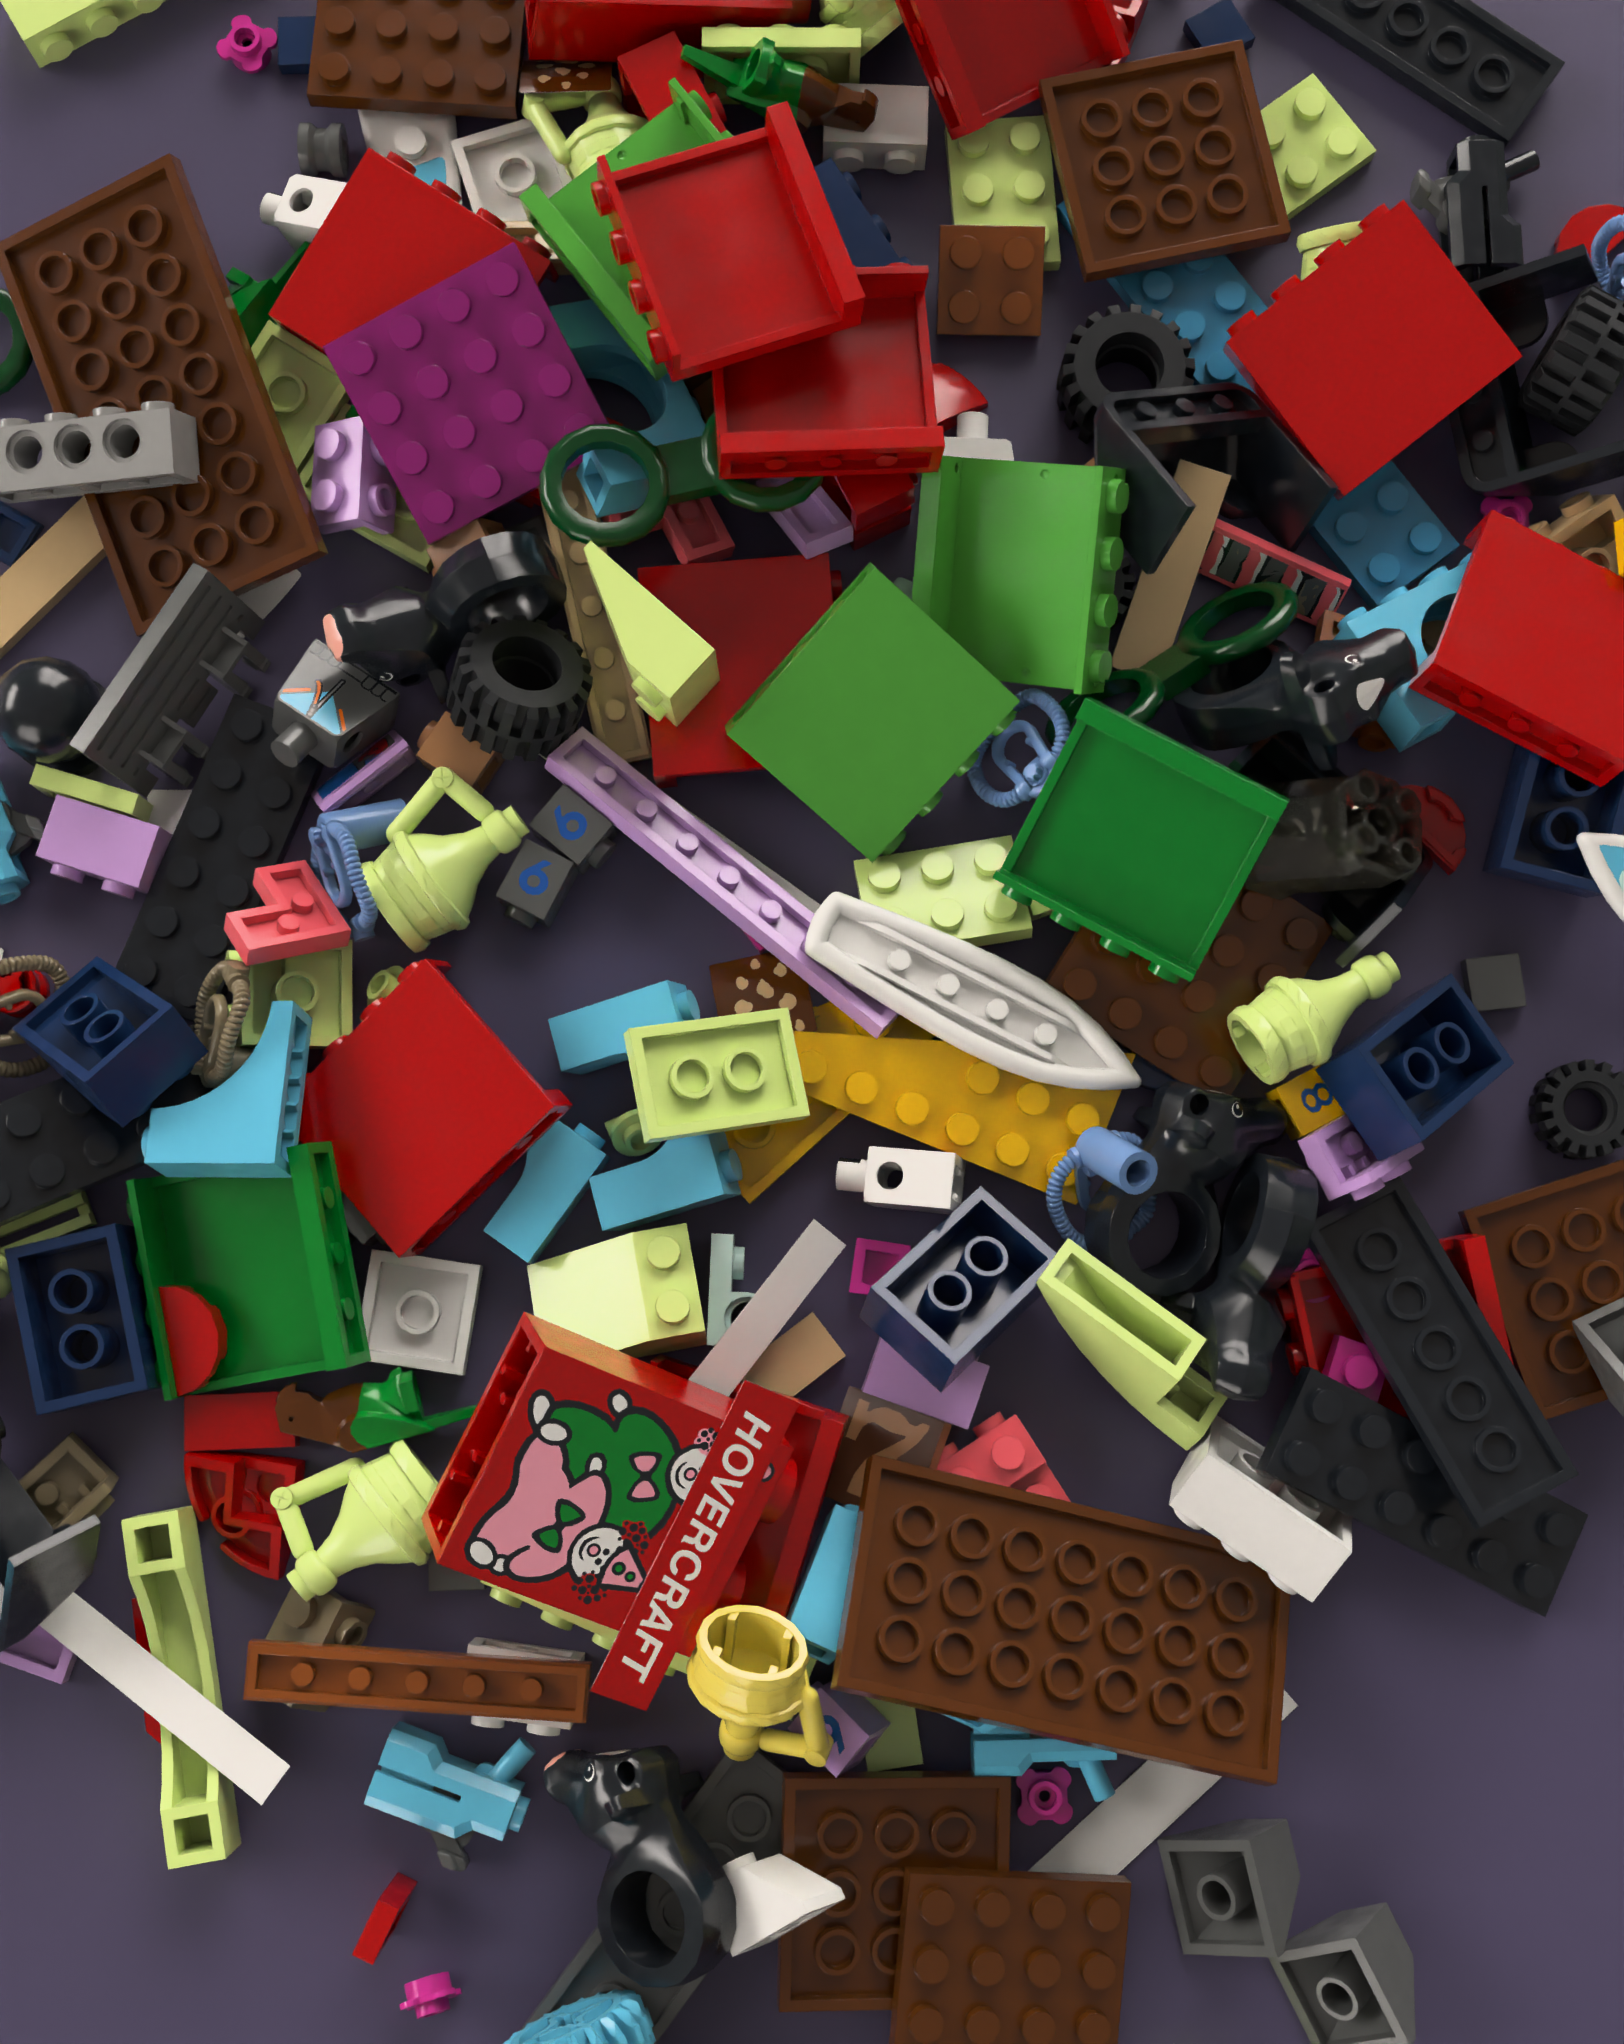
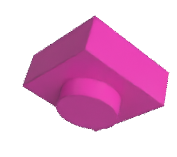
[849,1238,911,1295]
[1322,1335,1385,1402]

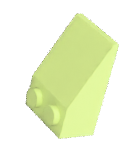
[583,541,720,727]
[527,1223,707,1358]

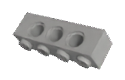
[0,401,200,503]

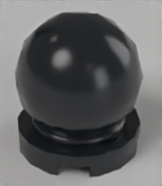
[0,656,106,776]

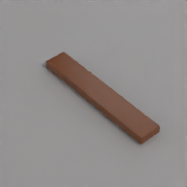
[243,1639,592,1723]

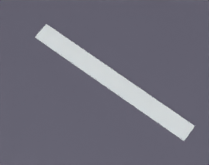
[688,1219,846,1397]
[39,1592,290,1805]

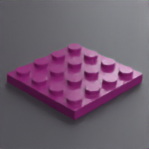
[323,242,609,545]

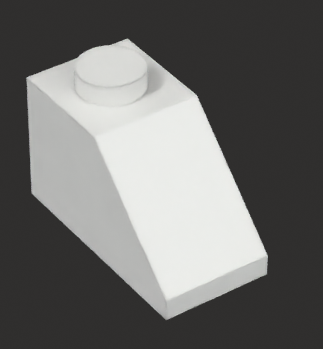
[722,1852,846,1957]

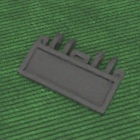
[69,563,271,798]

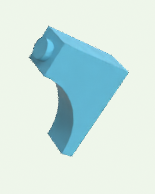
[141,1001,312,1178]

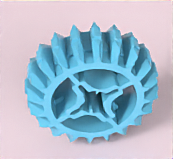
[503,1989,656,2044]

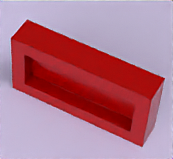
[184,1391,300,1451]
[352,1872,418,1965]

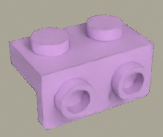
[311,416,397,535]
[1297,1114,1425,1201]

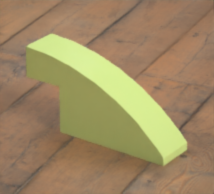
[1036,1238,1228,1451]

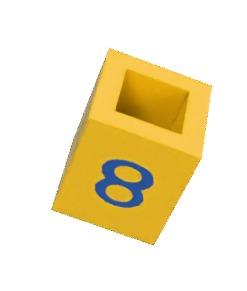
[1265,1066,1346,1141]

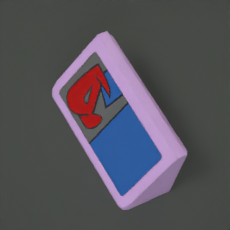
[311,730,417,813]

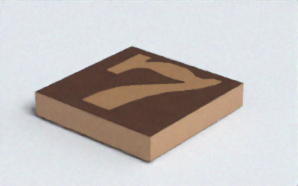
[825,1386,952,1506]

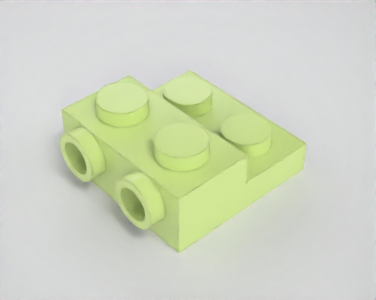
[225,940,353,1049]

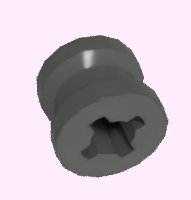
[297,122,349,178]

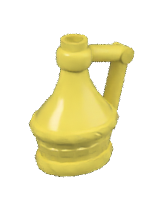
[686,1605,834,1767]

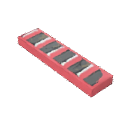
[1198,518,1352,626]

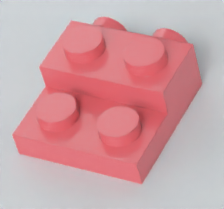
[936,1411,1071,1502]

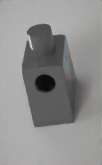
[271,639,400,768]

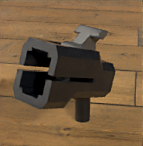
[1410,135,1540,283]

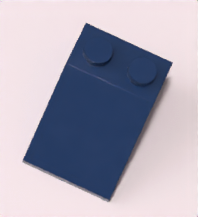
[12,956,209,1128]

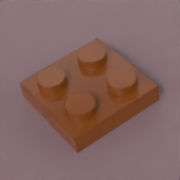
[936,225,1045,336]

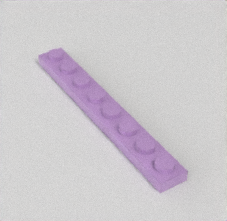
[544,726,900,1039]

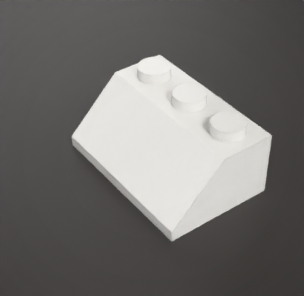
[1169,1415,1352,1602]

